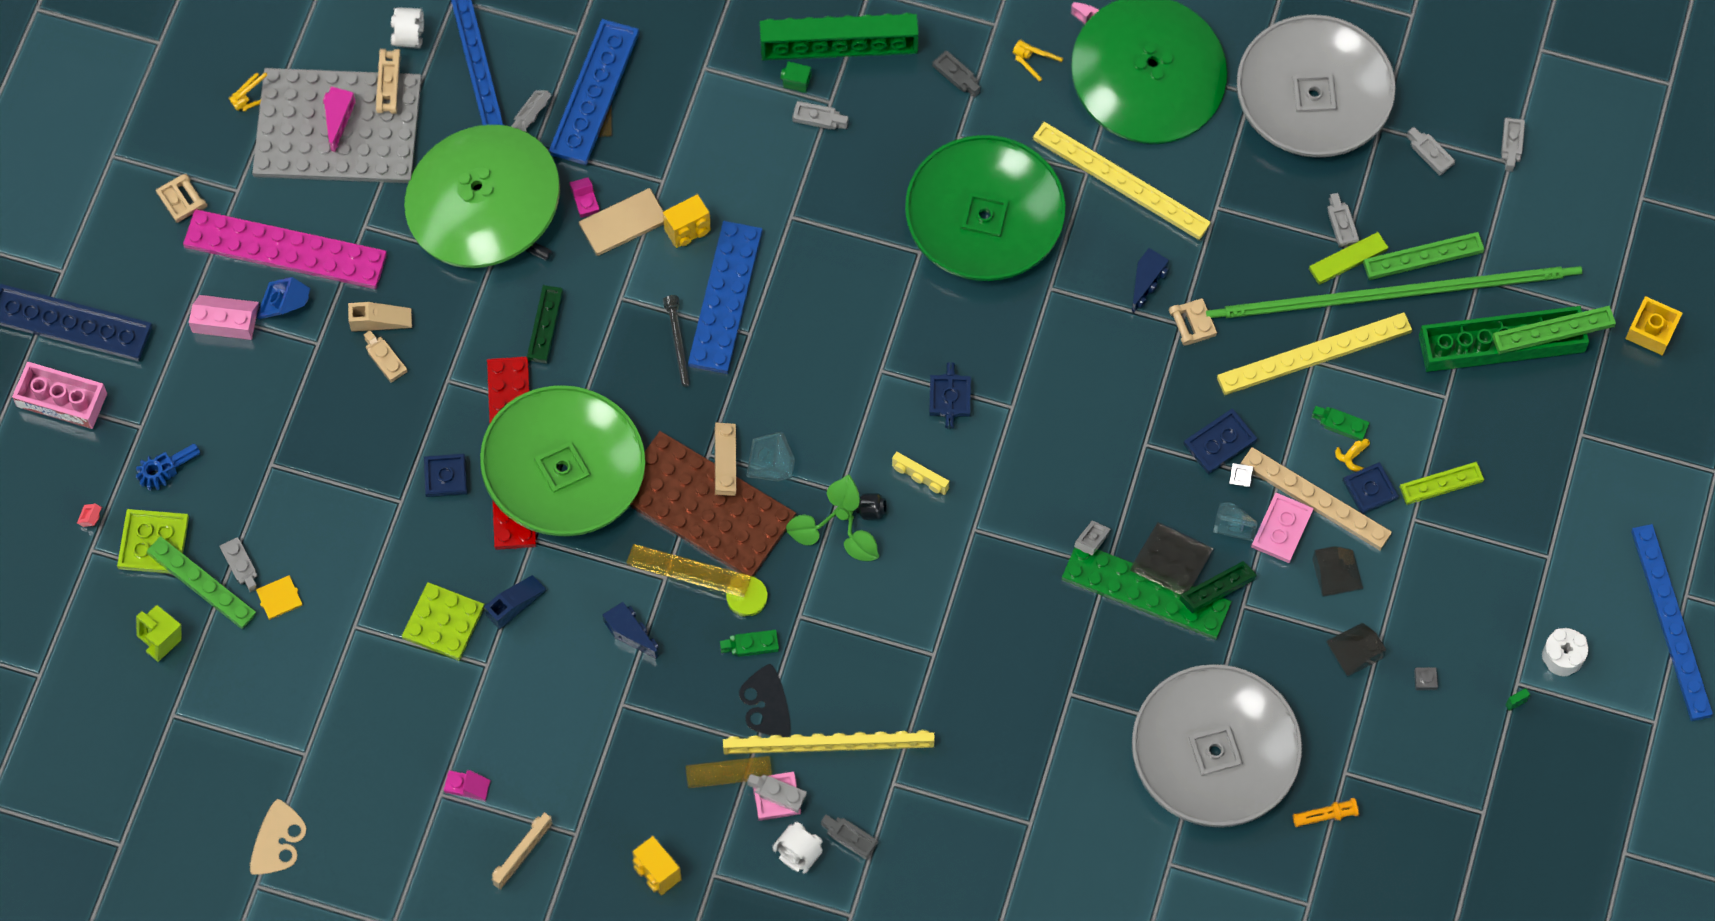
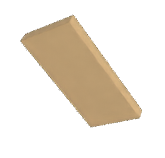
[579,188,664,256]

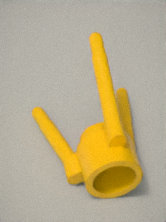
[1013,40,1063,81]
[229,73,267,112]

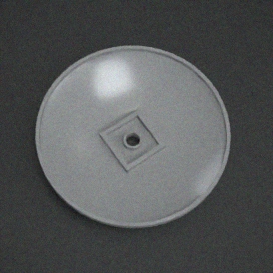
[1237,15,1395,157]
[1132,664,1301,827]

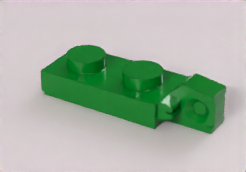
[1312,406,1370,441]
[720,630,779,657]

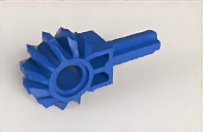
[136,444,200,490]

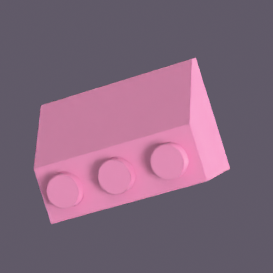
[189,295,259,340]

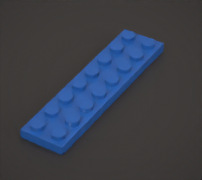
[548,19,639,165]
[688,221,762,374]

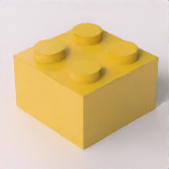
[663,194,711,248]
[1625,296,1682,356]
[632,836,681,895]

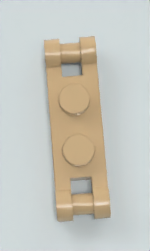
[376,49,401,113]

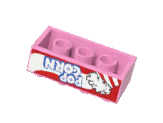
[12,362,107,429]

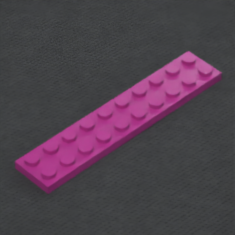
[183,210,387,289]

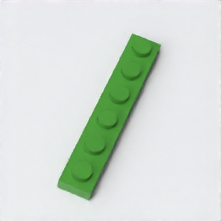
[1363,232,1484,280]
[1492,306,1616,354]
[147,536,256,629]

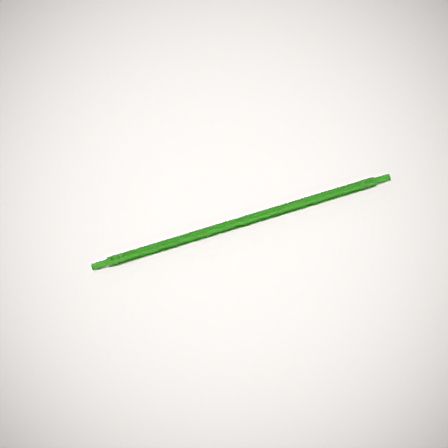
[1205,266,1582,318]

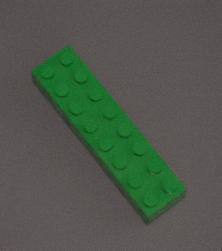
[760,13,918,60]
[1419,306,1589,372]

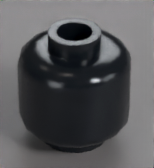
[856,493,887,520]

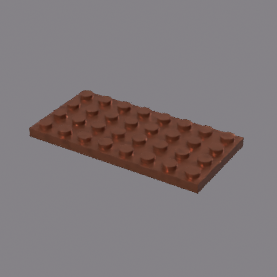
[630,431,796,577]

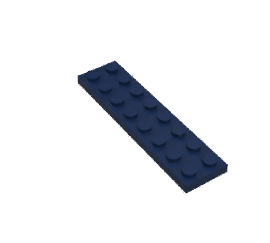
[0,284,152,361]

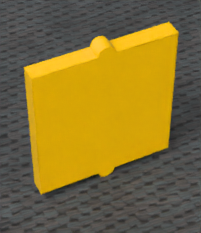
[256,575,303,620]

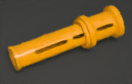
[1293,798,1359,827]

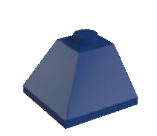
[256,277,311,319]

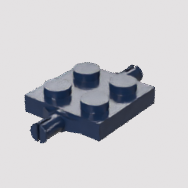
[929,362,971,429]

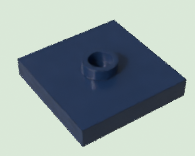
[424,453,467,497]
[1343,462,1399,514]

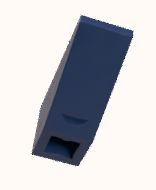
[1132,248,1169,313]
[484,575,546,630]
[602,602,659,659]

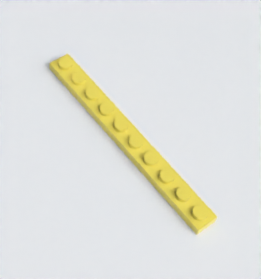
[1033,122,1211,240]
[1217,313,1412,396]
[723,730,934,754]

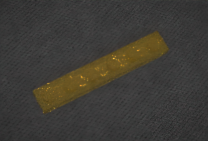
[627,544,751,597]

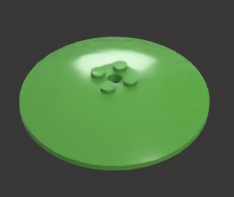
[405,125,560,268]
[480,386,645,536]

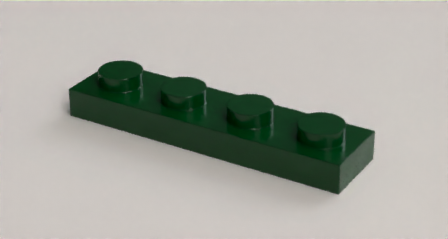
[527,285,563,364]
[1179,561,1257,614]

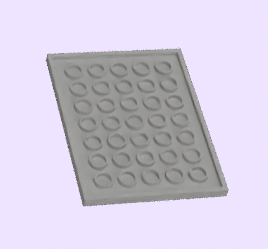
[252,68,422,183]

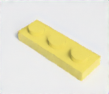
[892,451,949,495]

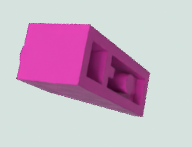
[323,86,356,152]

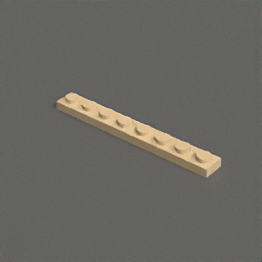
[1241,447,1392,550]

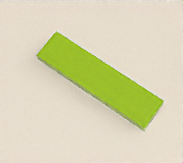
[1309,232,1388,285]
[1399,462,1484,505]

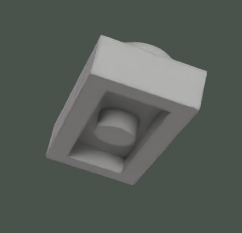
[1074,520,1110,556]

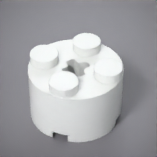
[391,7,424,48]
[1542,628,1588,676]
[773,822,822,873]

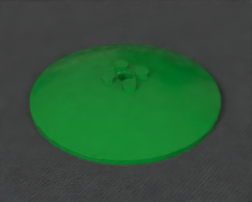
[1071,0,1227,144]
[905,135,1065,281]

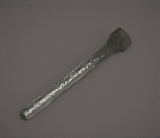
[663,295,690,387]

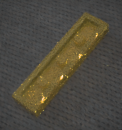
[686,756,772,788]

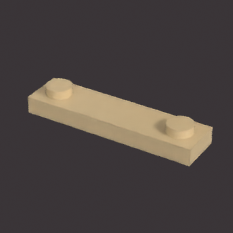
[715,423,736,496]
[492,813,553,890]

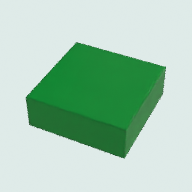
[1506,689,1530,711]

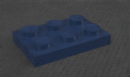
[1183,408,1257,474]

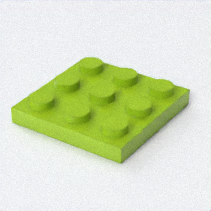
[117,509,189,574]
[402,582,485,661]

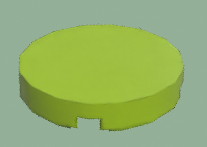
[726,576,768,617]

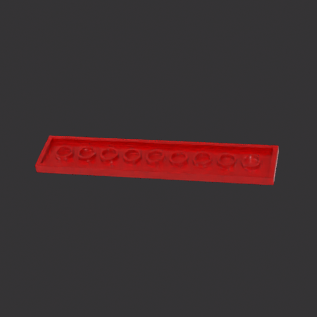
[487,357,536,550]

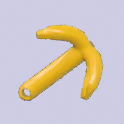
[1335,439,1370,472]

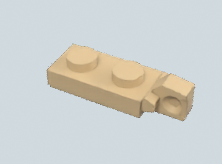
[364,331,408,383]

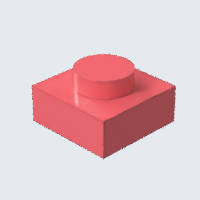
[77,504,102,527]

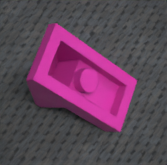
[569,177,599,218]
[444,770,490,801]

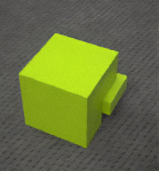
[136,605,181,662]

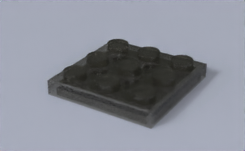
[1130,522,1213,595]

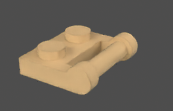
[156,174,207,223]
[1169,298,1217,346]

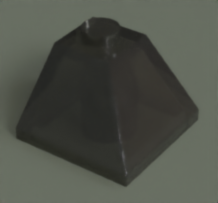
[1312,546,1363,597]
[1327,623,1386,677]

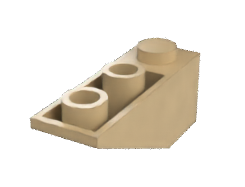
[348,302,412,332]

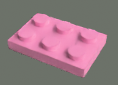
[1251,493,1314,563]

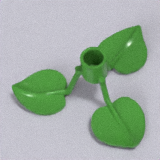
[786,474,880,561]

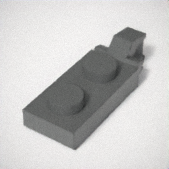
[932,51,980,97]
[821,815,878,860]

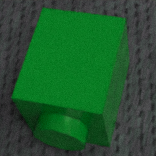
[780,62,811,93]

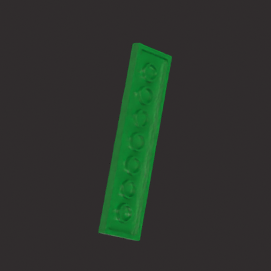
[1062,547,1231,640]

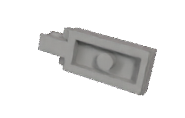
[511,90,551,132]
[792,101,849,129]
[1501,118,1525,172]
[1407,127,1455,176]
[1327,193,1359,247]
[220,537,258,593]
[747,774,807,813]

